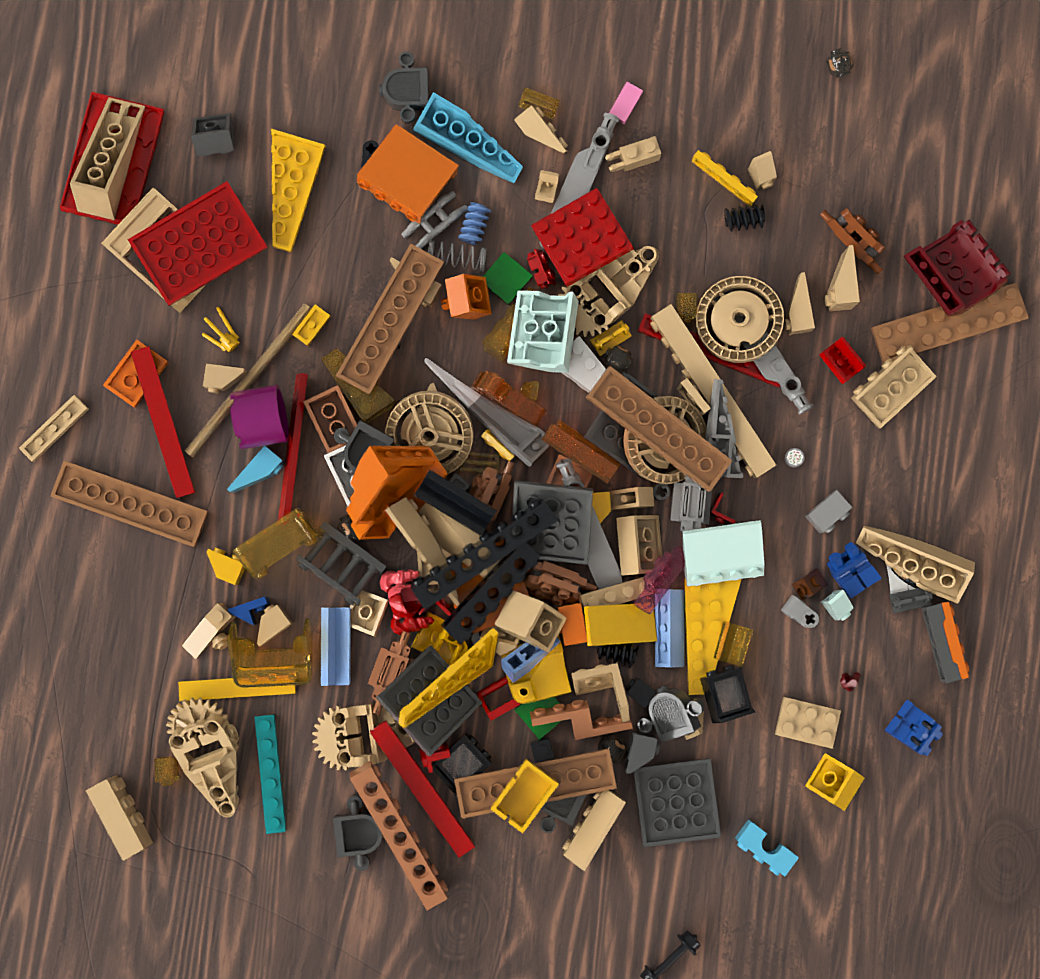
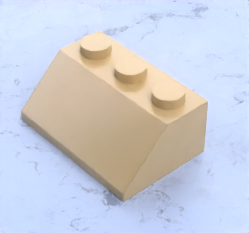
[616,515,664,576]

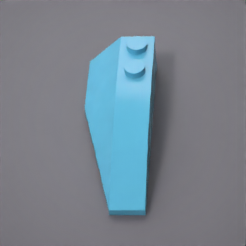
[413,92,523,183]

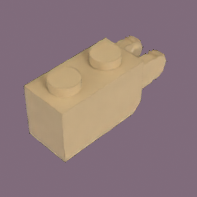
[605,136,661,172]

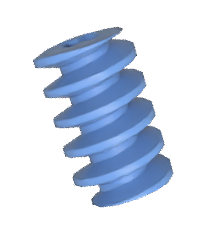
[458,202,492,245]

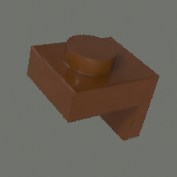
[792,568,828,600]

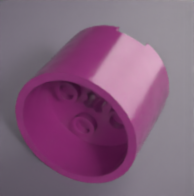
[230,384,289,450]

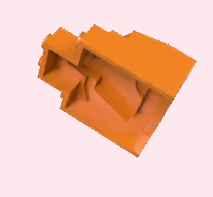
[346,446,448,540]

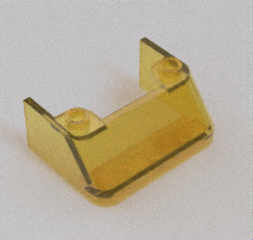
[233,508,321,579]
[227,618,312,688]

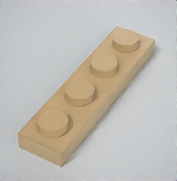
[19,395,89,462]
[579,575,656,614]

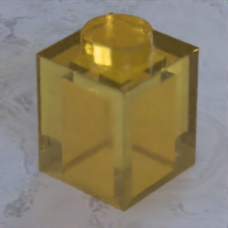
[675,293,697,322]
[154,756,179,786]

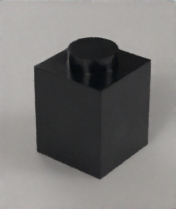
[625,678,656,708]
[530,737,554,763]

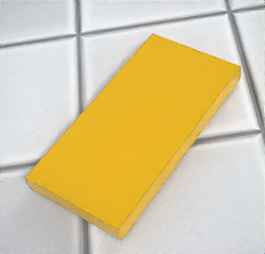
[584,603,657,646]

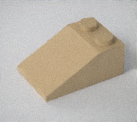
[825,245,860,312]

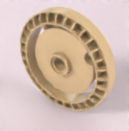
[696,276,784,363]
[385,391,474,474]
[624,396,706,484]

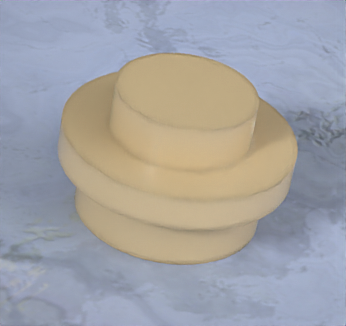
[212,633,231,650]

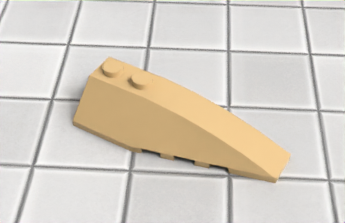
[385,497,460,606]
[418,503,510,582]
[856,526,975,604]

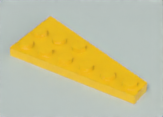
[271,129,326,253]
[684,579,742,695]
[399,628,498,728]

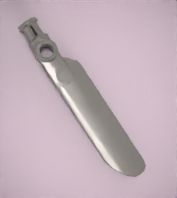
[539,113,620,250]
[715,290,814,415]
[556,457,622,589]

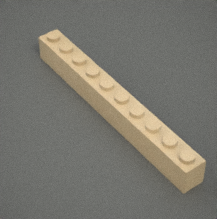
[650,304,776,478]

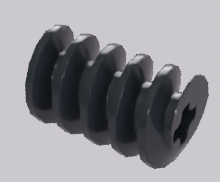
[724,204,765,232]
[597,643,639,668]

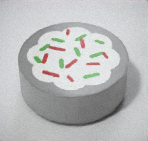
[784,448,804,468]

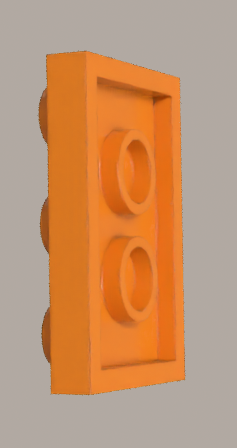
[103,339,169,408]

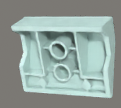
[507,291,578,373]
[683,520,764,587]

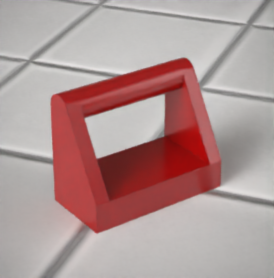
[476,676,521,721]

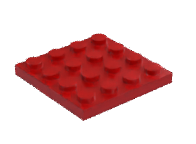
[531,188,634,287]

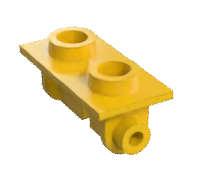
[590,320,632,356]

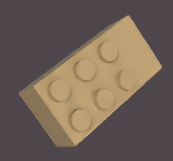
[86,775,153,861]

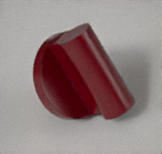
[840,672,861,692]

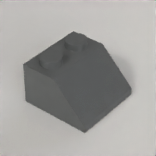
[191,113,235,157]
[624,731,660,774]

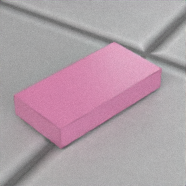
[609,82,643,124]

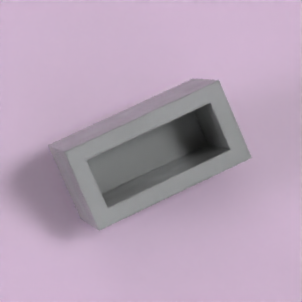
[805,490,852,533]

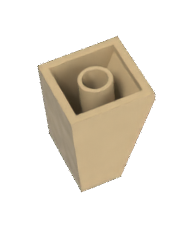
[494,590,567,653]

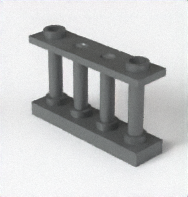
[296,521,387,606]

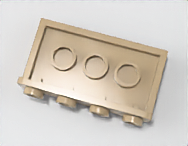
[851,345,937,429]

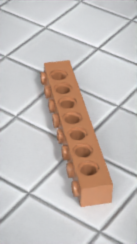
[350,761,448,910]

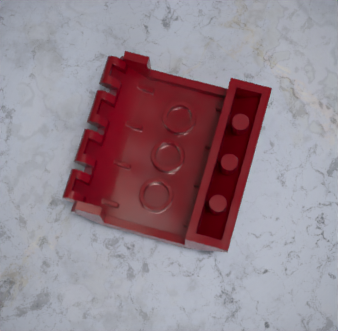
[904,220,1011,317]

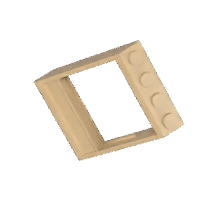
[101,188,204,313]

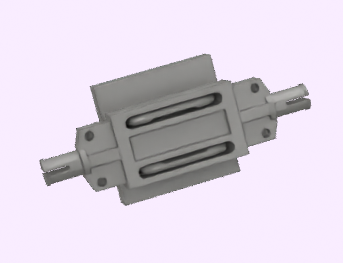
[670,475,712,532]

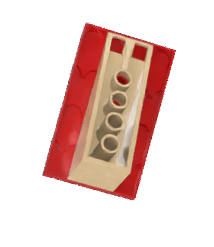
[60,92,164,225]

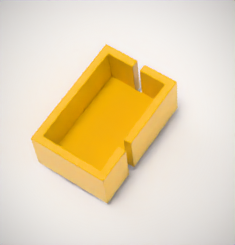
[490,758,559,833]

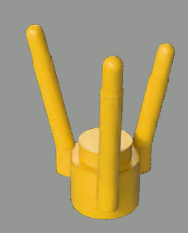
[202,307,240,353]

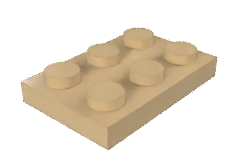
[775,697,841,749]

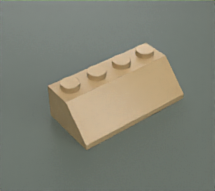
[562,790,626,871]

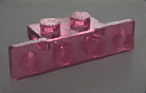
[634,546,685,614]

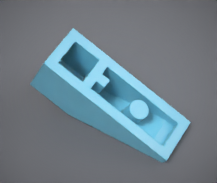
[227,446,285,493]

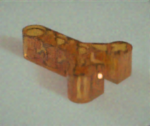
[471,371,546,427]

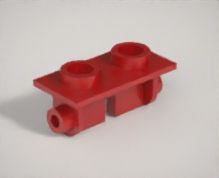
[527,249,556,289]

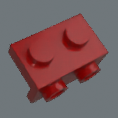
[819,337,866,385]
[419,741,450,773]

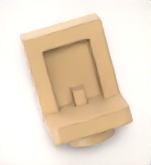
[535,170,559,203]

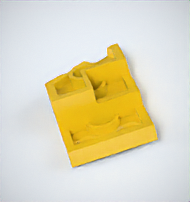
[411,612,468,665]

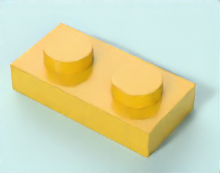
[292,304,331,347]
[481,429,516,462]

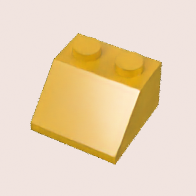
[805,753,865,811]

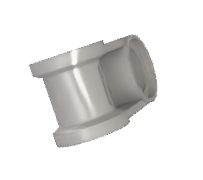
[781,595,819,628]

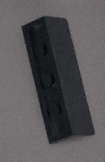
[415,470,497,536]

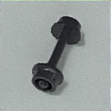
[640,930,701,979]

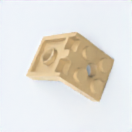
[571,663,630,723]

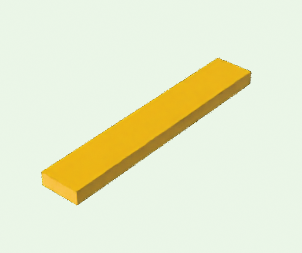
[178,674,296,701]

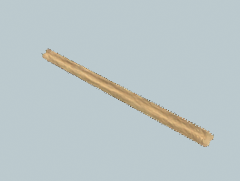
[185,304,312,457]

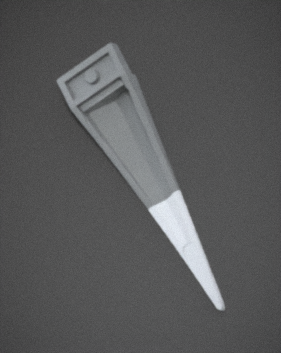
[424,358,554,467]

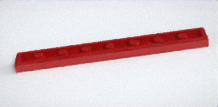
[637,313,780,388]
[131,346,195,498]
[277,373,308,526]
[370,720,475,858]

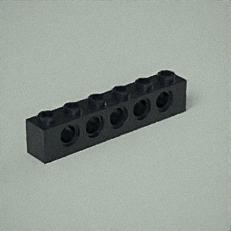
[441,543,541,644]

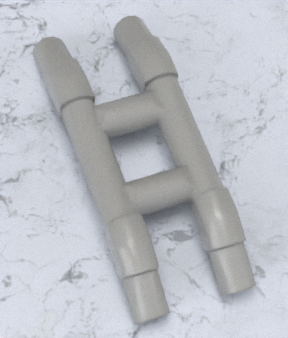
[401,191,468,249]

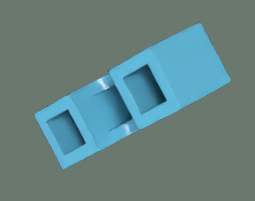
[735,819,799,876]

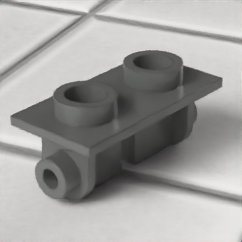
[889,588,933,613]

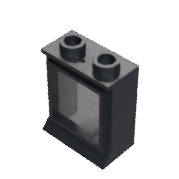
[700,665,756,723]
[432,734,492,796]

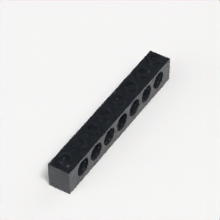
[410,499,558,610]

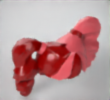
[379,569,435,635]

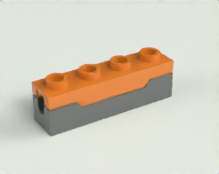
[921,602,970,683]

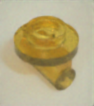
[520,381,540,401]

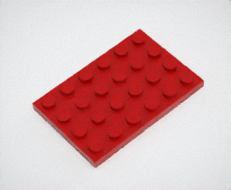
[127,181,268,306]

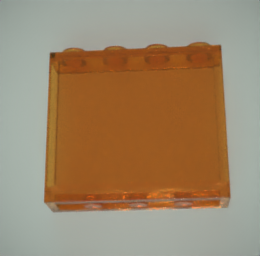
[541,419,620,483]

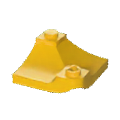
[501,634,571,704]

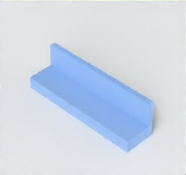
[655,589,685,667]
[321,608,351,686]

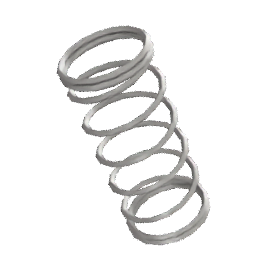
[428,240,487,272]

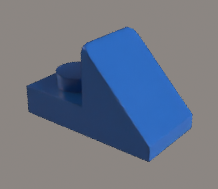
[228,597,270,625]

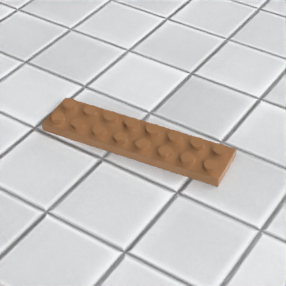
[335,243,444,395]
[871,283,1029,363]
[585,366,732,492]
[50,461,209,548]
[454,749,617,819]

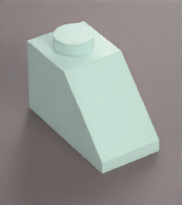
[820,590,853,621]

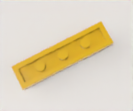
[692,150,758,206]

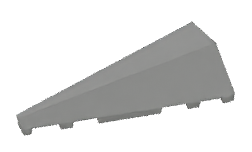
[705,379,743,478]

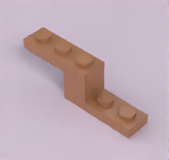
[530,700,633,740]

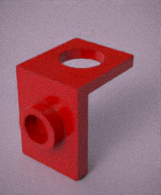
[710,492,736,525]
[418,599,451,616]

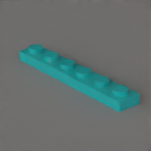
[254,714,287,834]

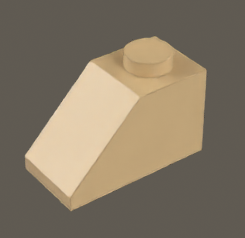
[747,151,777,189]
[203,364,247,394]
[609,487,654,510]
[257,604,293,647]

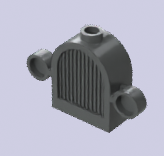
[379,52,429,124]
[334,421,395,476]
[638,685,705,743]
[540,794,587,833]
[333,795,383,871]

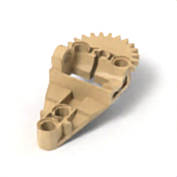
[558,246,660,337]
[166,697,239,817]
[312,703,416,771]

